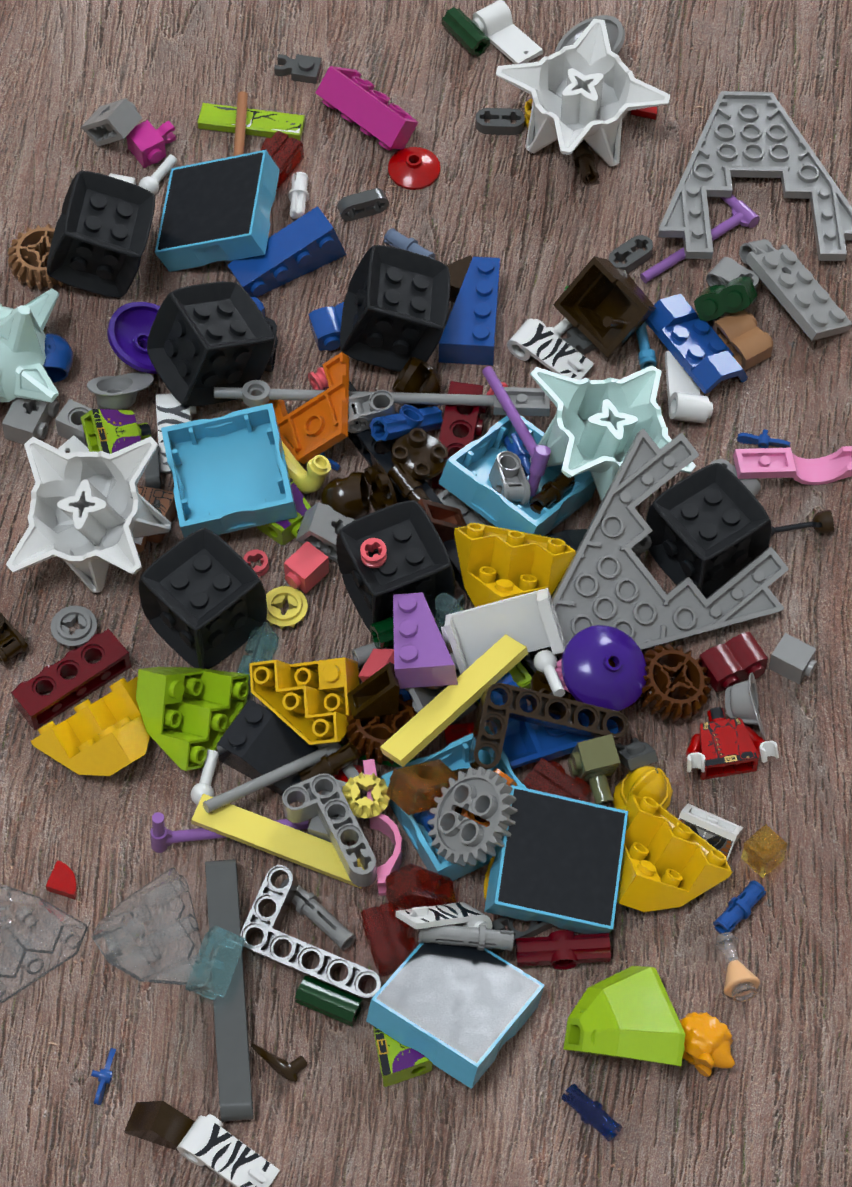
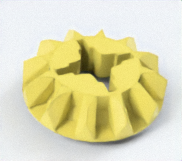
[266,586,308,630]
[342,772,390,818]

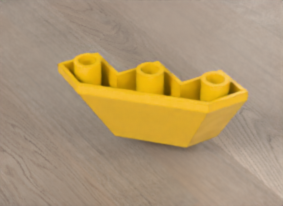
[454,523,576,607]
[249,657,359,745]
[30,677,150,776]
[617,794,732,912]

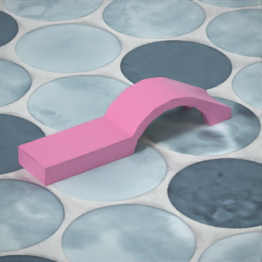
[733,446,852,485]
[363,759,402,896]

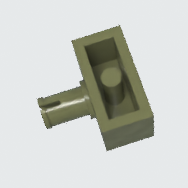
[568,734,620,805]

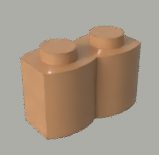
[713,310,773,371]

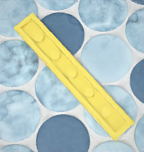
[380,634,528,767]
[191,794,365,889]

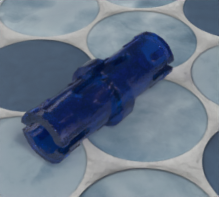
[561,1084,622,1141]

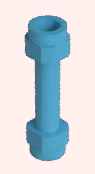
[636,322,657,369]

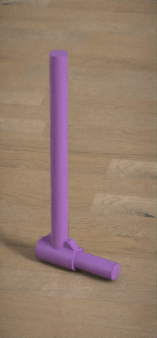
[640,194,760,283]
[482,366,551,497]
[150,812,309,853]

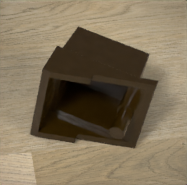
[553,256,656,358]

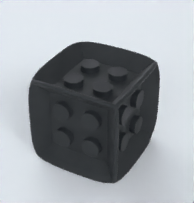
[47,171,155,297]
[340,245,450,372]
[147,281,274,406]
[646,463,772,598]
[336,500,455,631]
[139,528,267,669]

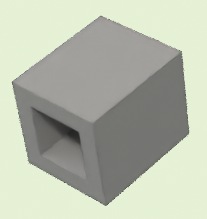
[768,633,817,685]

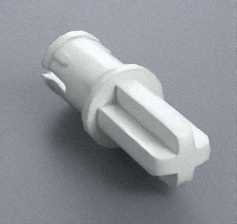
[288,172,309,219]

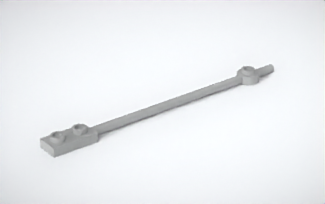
[214,380,550,416]

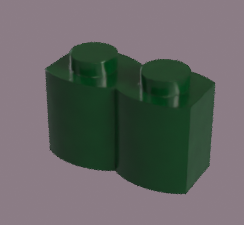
[694,277,757,321]

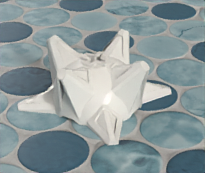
[496,19,670,167]
[6,436,171,593]

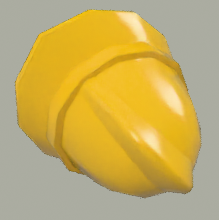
[613,766,673,810]

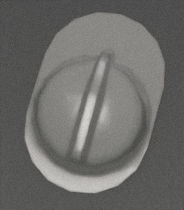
[87,372,154,410]
[725,672,766,740]

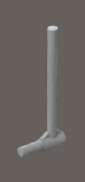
[203,742,359,813]

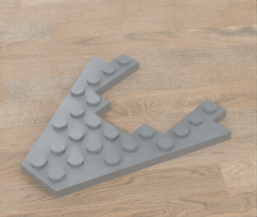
[658,91,852,261]
[552,428,789,650]

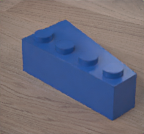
[227,206,346,297]
[439,256,500,366]

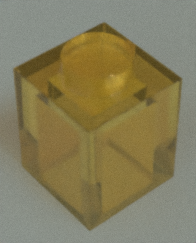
[741,824,788,878]

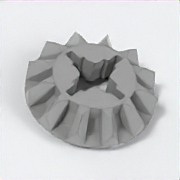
[51,606,97,649]

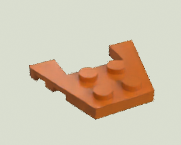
[268,352,349,464]

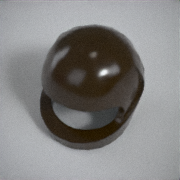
[392,357,442,406]
[321,472,370,520]

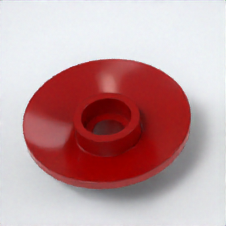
[388,147,440,190]

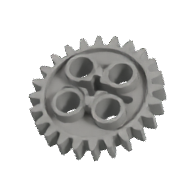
[427,767,517,867]

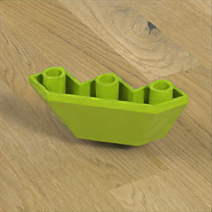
[136,667,249,771]
[563,966,686,1066]

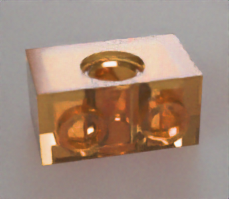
[386,759,458,815]

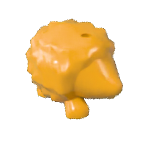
[679,1012,735,1077]

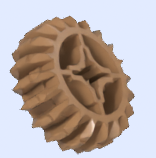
[8,223,63,291]

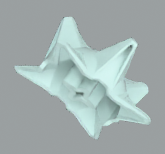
[0,289,59,403]
[530,365,696,501]

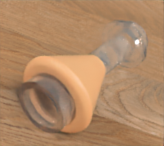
[714,932,760,1002]

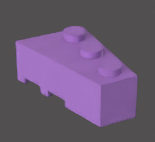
[393,592,458,689]

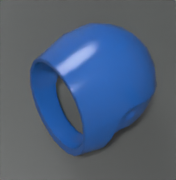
[43,334,73,383]

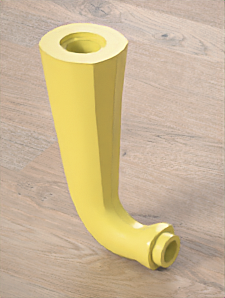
[281,440,331,494]

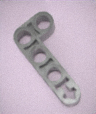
[282,773,377,887]

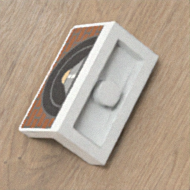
[678,803,744,862]

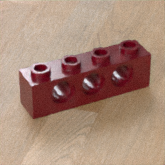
[432,381,487,490]
[11,629,132,731]

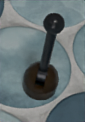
[771,510,834,536]

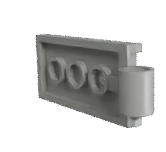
[739,239,852,341]

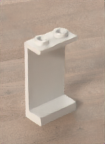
[441,588,565,675]

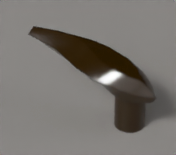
[251,1043,308,1082]

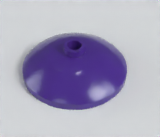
[107,302,160,374]
[561,625,647,711]

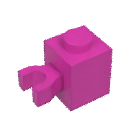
[126,120,176,168]

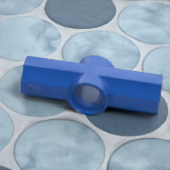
[369,405,443,442]

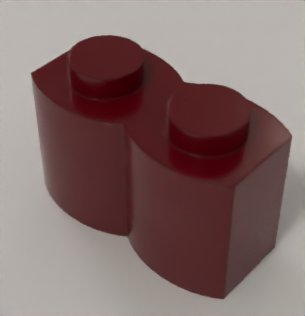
[699,632,768,692]

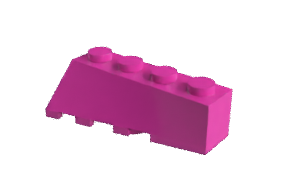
[315,66,419,151]

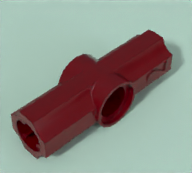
[516,930,611,970]

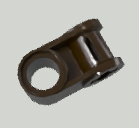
[0,612,29,667]

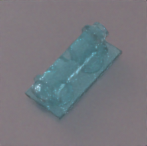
[435,593,466,645]
[237,622,279,681]

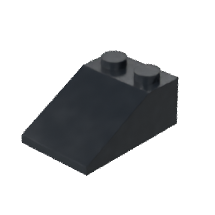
[217,699,318,796]

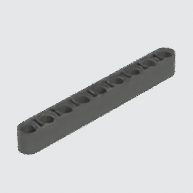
[205,859,254,1122]

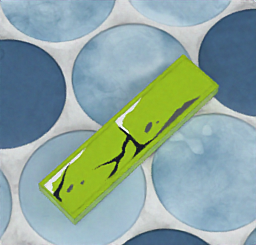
[197,103,305,141]

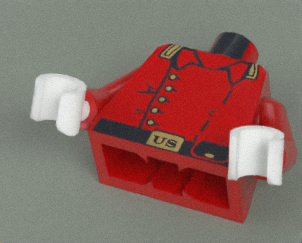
[685,707,779,780]

